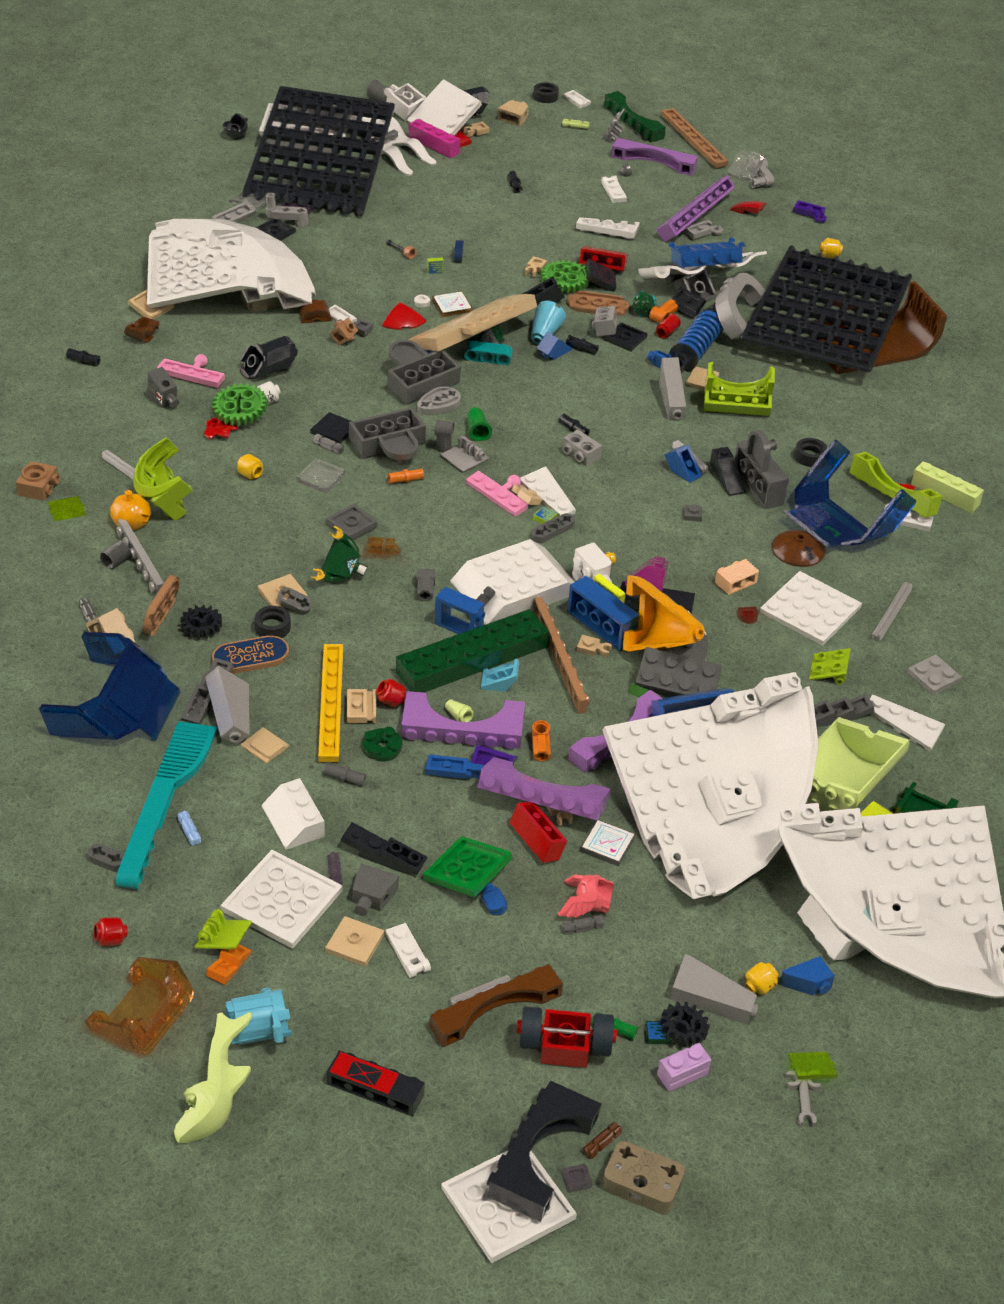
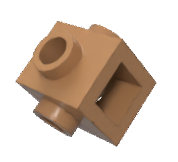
[329,318,358,345]

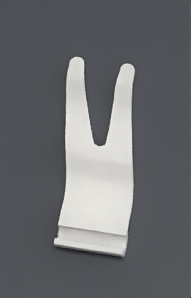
[351,115,436,176]
[638,251,767,279]

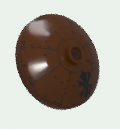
[772,530,826,567]

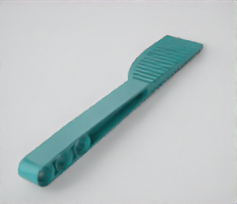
[116,721,218,890]

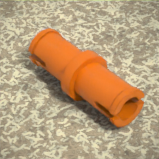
[387,468,424,484]

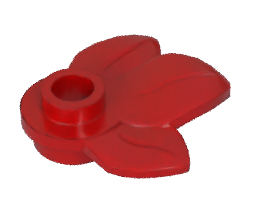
[204,418,238,439]

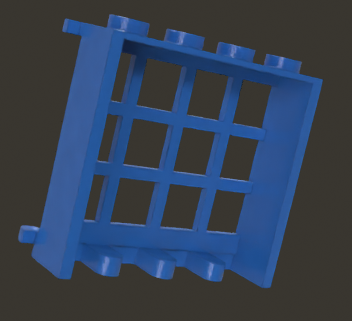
[668,237,745,268]

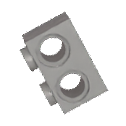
[592,306,618,336]
[562,430,602,466]

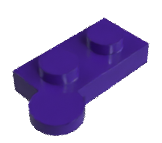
[793,200,827,223]

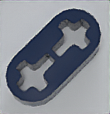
[454,240,464,262]

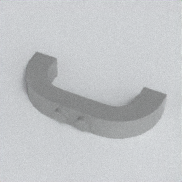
[715,273,765,339]

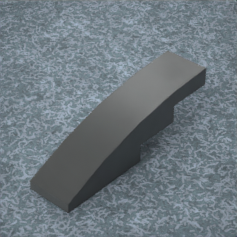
[181,658,234,724]
[814,693,875,727]

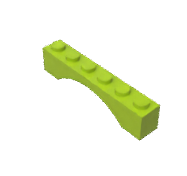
[849,452,943,518]

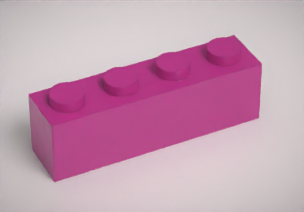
[408,119,460,158]

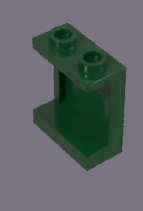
[893,782,959,814]

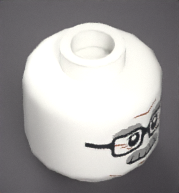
[257,381,281,405]

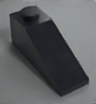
[523,276,565,305]
[710,447,745,496]

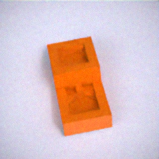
[206,944,251,985]

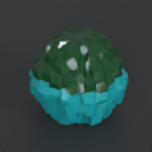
[632,291,657,316]

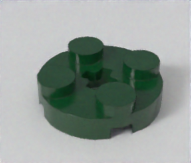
[362,726,403,762]

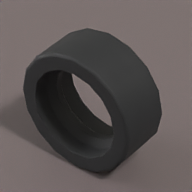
[533,82,559,103]
[794,438,828,467]
[254,605,291,638]

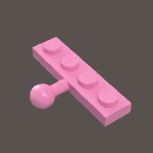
[157,354,225,388]
[466,471,528,517]

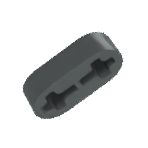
[277,587,312,614]
[88,844,124,872]

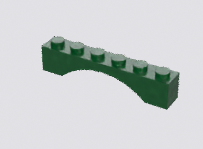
[604,91,666,143]

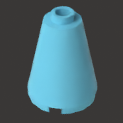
[531,301,566,344]

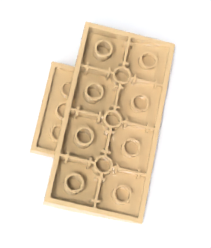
[407,294,537,351]

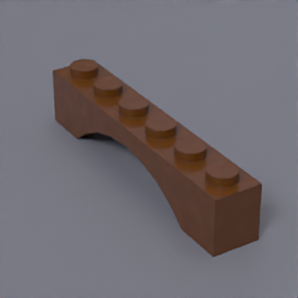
[430,964,563,1048]

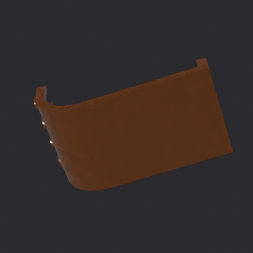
[808,281,947,375]

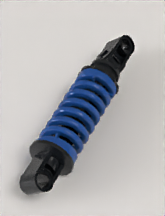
[669,303,724,373]

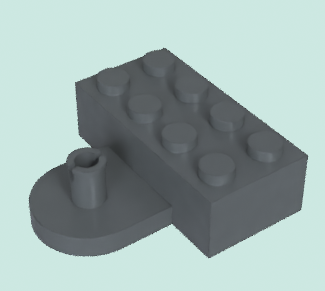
[387,339,461,404]
[349,407,426,464]
[735,430,789,509]
[636,634,722,697]

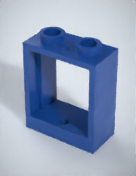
[435,586,485,634]

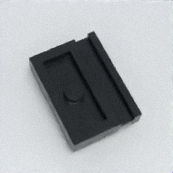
[672,286,706,319]

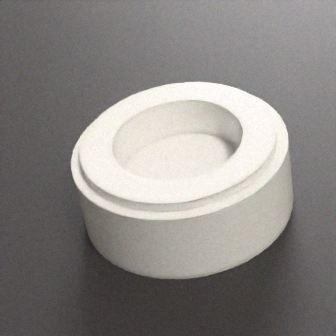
[414,295,430,308]

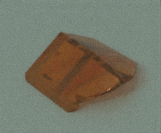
[367,536,401,554]

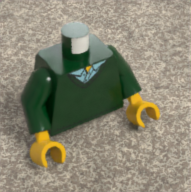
[311,526,368,584]

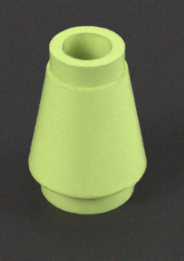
[445,699,473,722]

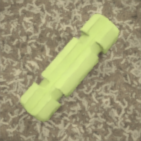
[562,119,589,130]

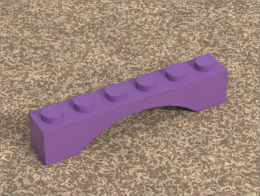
[611,138,698,176]
[568,690,663,773]

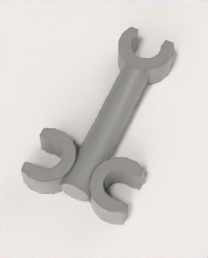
[786,1071,821,1127]

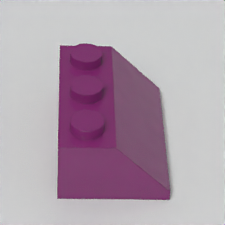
[625,556,669,591]

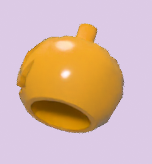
[110,490,151,530]

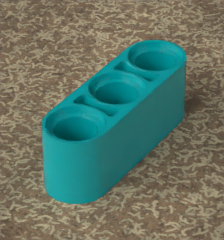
[464,341,513,366]

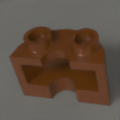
[299,300,332,324]
[124,316,160,343]

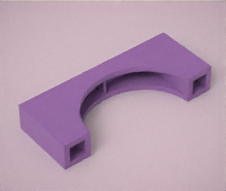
[401,691,525,749]
[478,757,611,820]

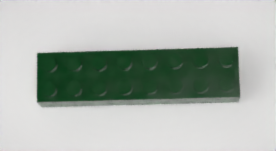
[396,609,549,693]

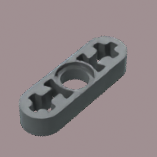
[531,513,575,543]

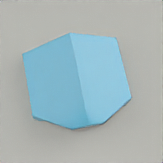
[481,659,519,692]

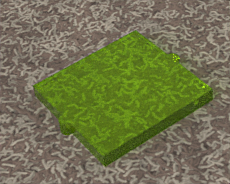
[48,496,86,522]
[788,1052,838,1080]

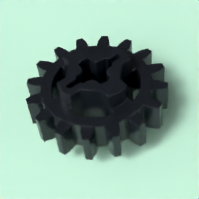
[180,605,222,639]
[659,1001,710,1048]

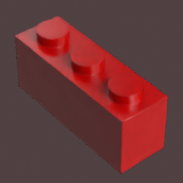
[579,246,628,271]
[509,802,567,863]

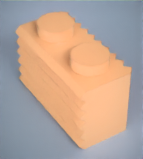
[715,559,759,595]

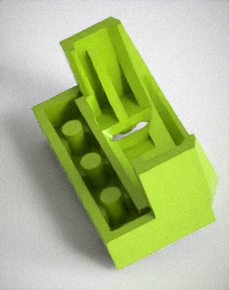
[704,362,775,416]
[133,437,193,520]

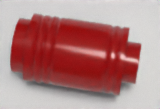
[656,314,681,339]

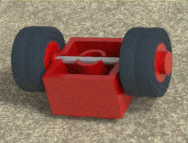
[516,1006,617,1068]

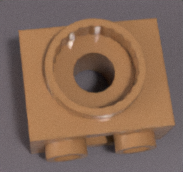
[16,461,60,501]

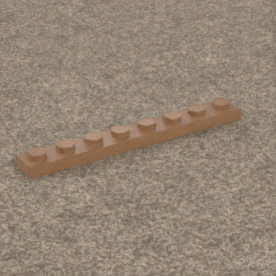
[661,108,728,168]
[534,596,589,714]

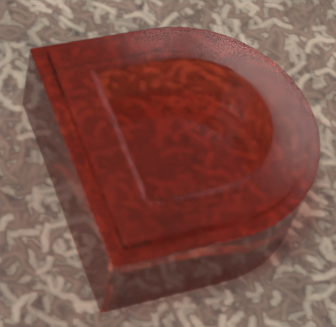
[737,606,758,624]

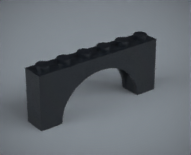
[486,1080,602,1222]

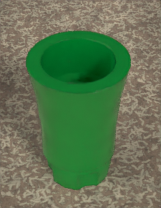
[467,407,492,441]

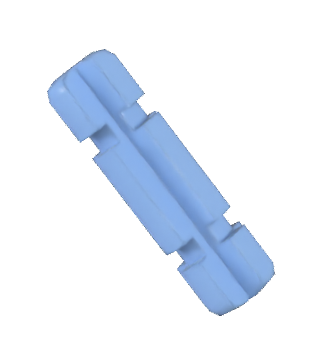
[177,811,201,846]

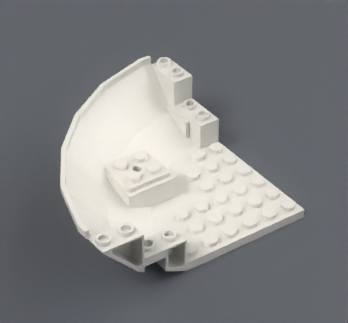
[147,219,315,309]
[602,672,818,899]
[778,803,1004,999]

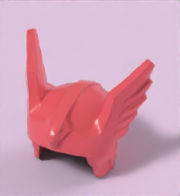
[557,874,614,918]

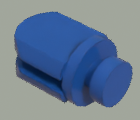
[647,350,672,368]
[482,883,507,916]

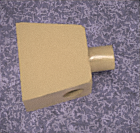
[497,100,529,127]

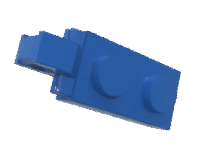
[425,754,483,779]

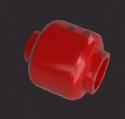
[376,679,406,708]
[93,917,128,947]

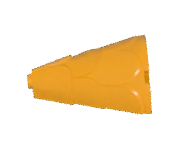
[623,575,705,651]

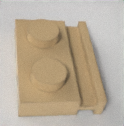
[347,689,376,723]

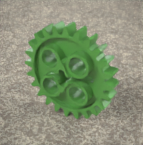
[540,260,590,294]
[212,383,268,426]

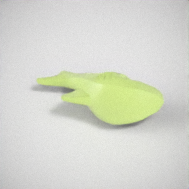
[174,1012,252,1143]

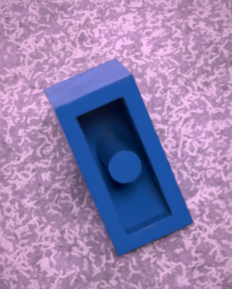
[537,332,573,360]
[664,444,702,483]
[780,956,835,996]

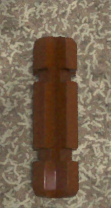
[583,1122,622,1159]

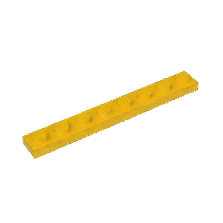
[318,644,343,762]

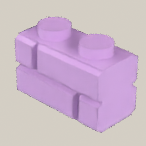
[657,1043,711,1092]

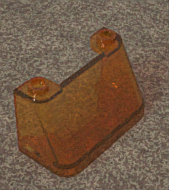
[85,957,194,1055]

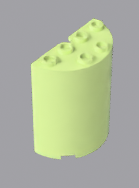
[806,717,909,812]

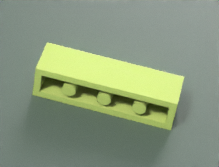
[911,461,984,514]

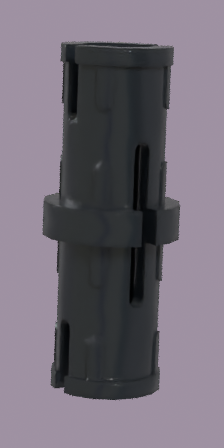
[508,171,523,193]
[566,335,599,355]
[66,348,101,366]
[558,413,590,436]

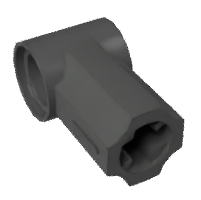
[434,420,455,453]
[416,569,436,601]

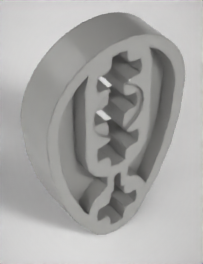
[417,387,461,415]

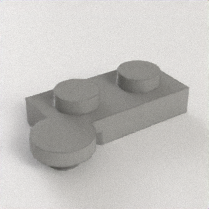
[684,220,723,240]

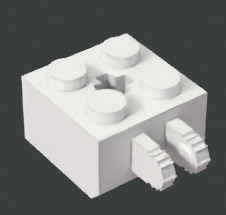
[384,83,427,121]
[572,543,612,583]

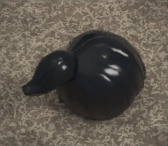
[223,113,248,139]

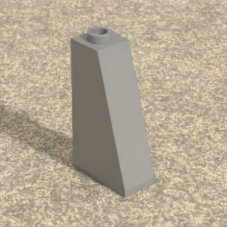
[659,357,686,419]
[206,666,249,745]
[671,954,759,1025]

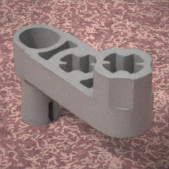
[750,158,774,188]
[265,193,308,227]

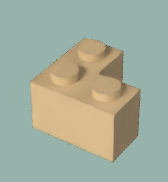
[85,608,135,655]

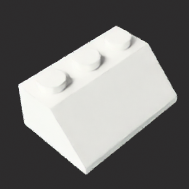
[262,778,325,850]
[797,895,865,960]

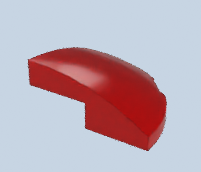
[730,201,767,214]
[382,302,426,330]

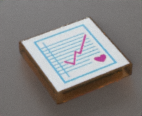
[432,291,472,318]

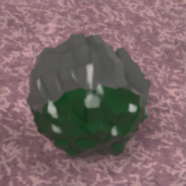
[478,325,504,344]

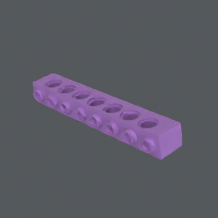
[656,175,735,242]

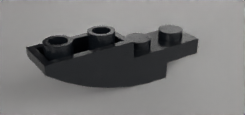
[341,822,428,874]

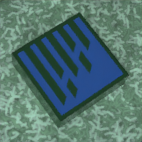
[645,1021,671,1044]

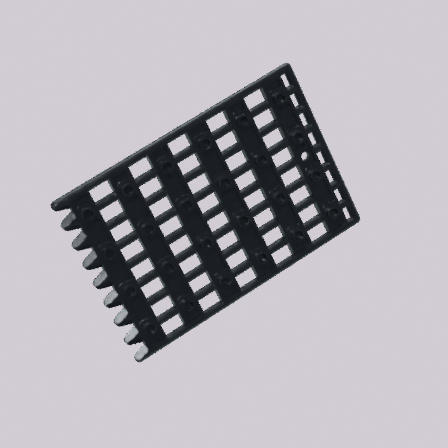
[241,86,395,216]
[740,245,912,373]

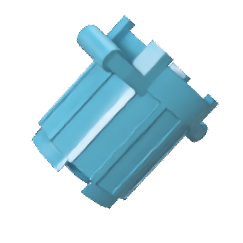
[225,988,292,1045]

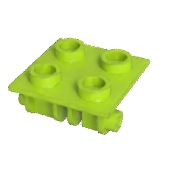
[809,648,851,685]
[195,909,252,950]

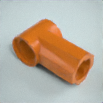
[649,299,678,323]
[531,720,551,761]

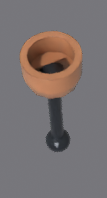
[386,240,417,259]

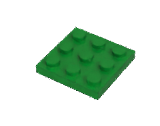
[423,836,513,897]

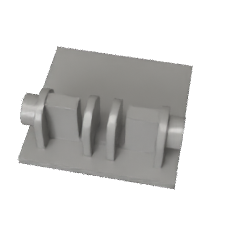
[604,109,625,143]
[441,436,489,472]

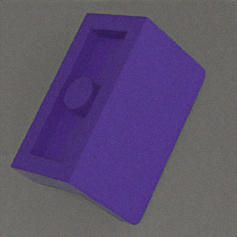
[471,745,518,767]

